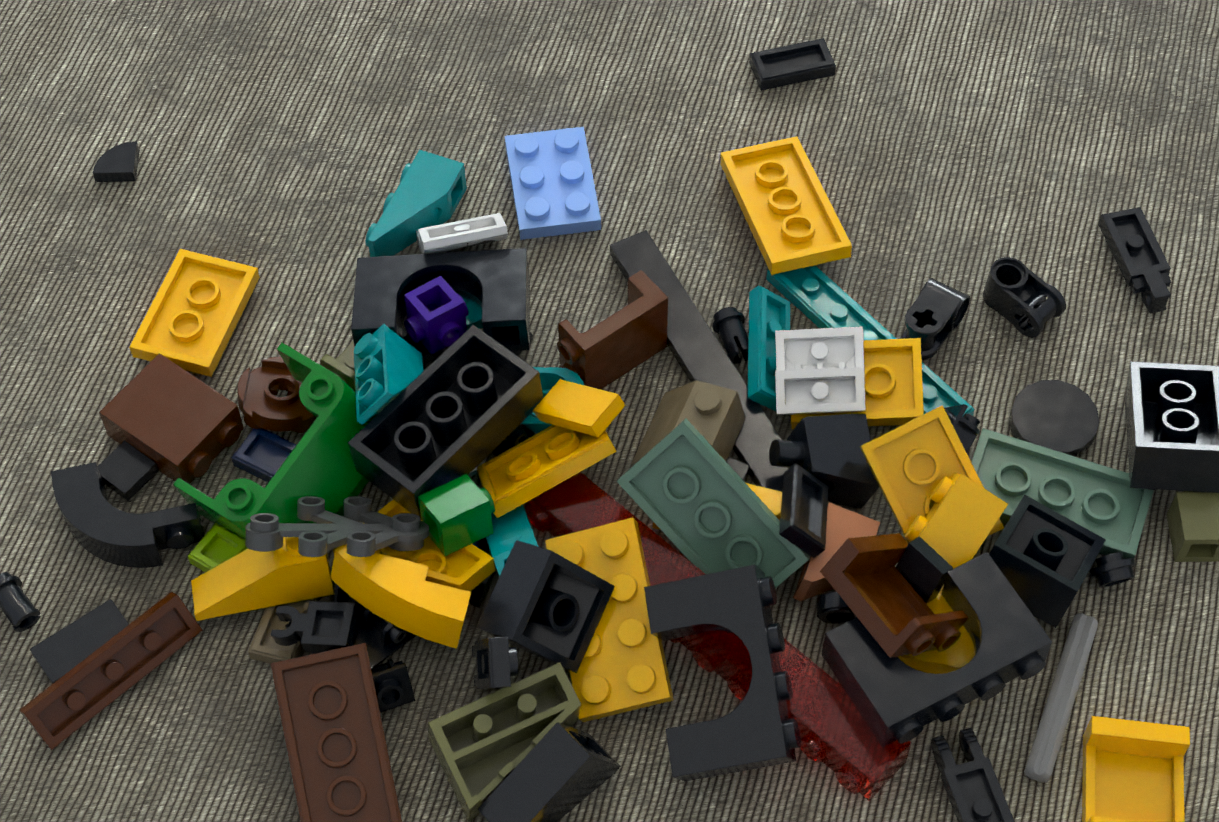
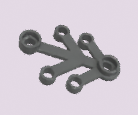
[245,496,429,557]

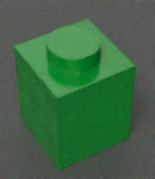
[418,474,495,556]

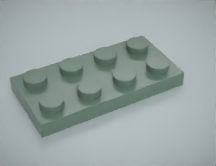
[617,418,810,588]
[971,428,1154,559]

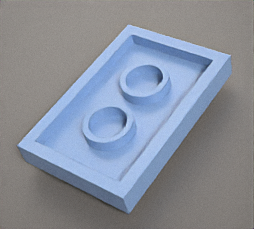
[505,127,601,240]

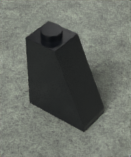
[478,722,621,822]

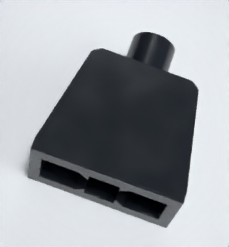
[769,414,879,509]

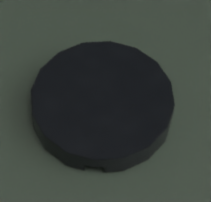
[1009,380,1099,457]

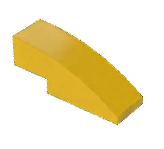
[330,545,471,649]

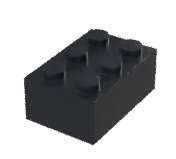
[1125,361,1219,493]

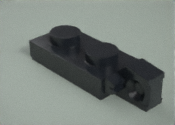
[1098,207,1171,313]

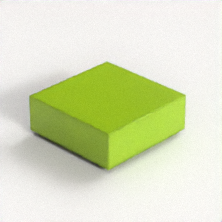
[188,523,248,572]

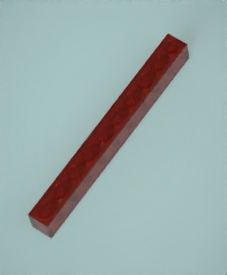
[526,472,912,801]

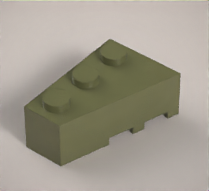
[428,662,581,822]

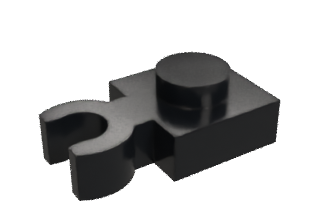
[271,601,359,653]

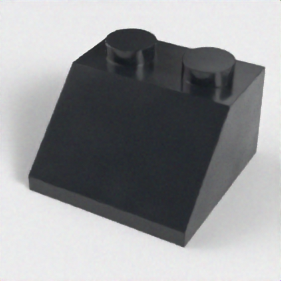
[989,495,1106,628]
[477,540,615,673]

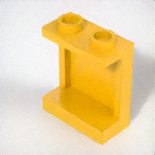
[1082,716,1190,822]

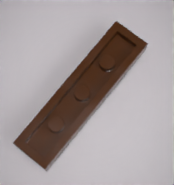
[19,592,203,750]

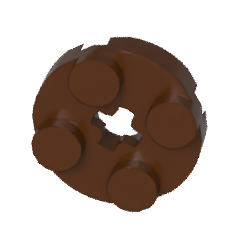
[237,356,317,433]

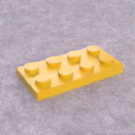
[720,136,852,275]
[545,517,674,722]

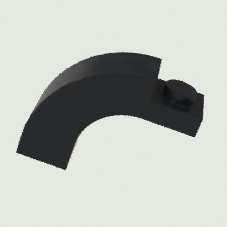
[51,462,205,568]

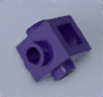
[404,276,469,355]

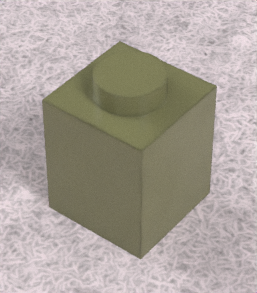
[1166,491,1219,562]

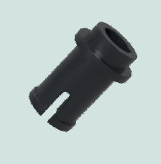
[712,307,749,364]
[0,572,41,632]

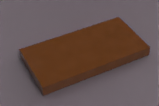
[271,643,402,822]

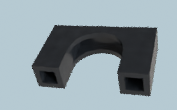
[351,248,530,351]
[821,552,1052,747]
[644,564,801,781]

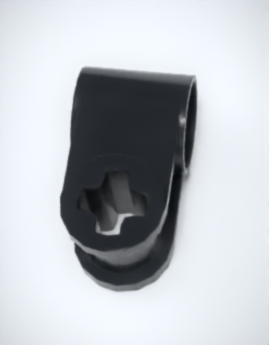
[983,257,1066,338]
[901,278,970,360]

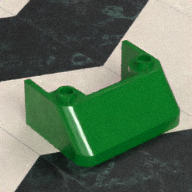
[173,343,376,540]

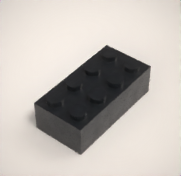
[348,325,543,521]

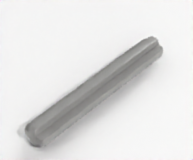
[1024,613,1098,783]

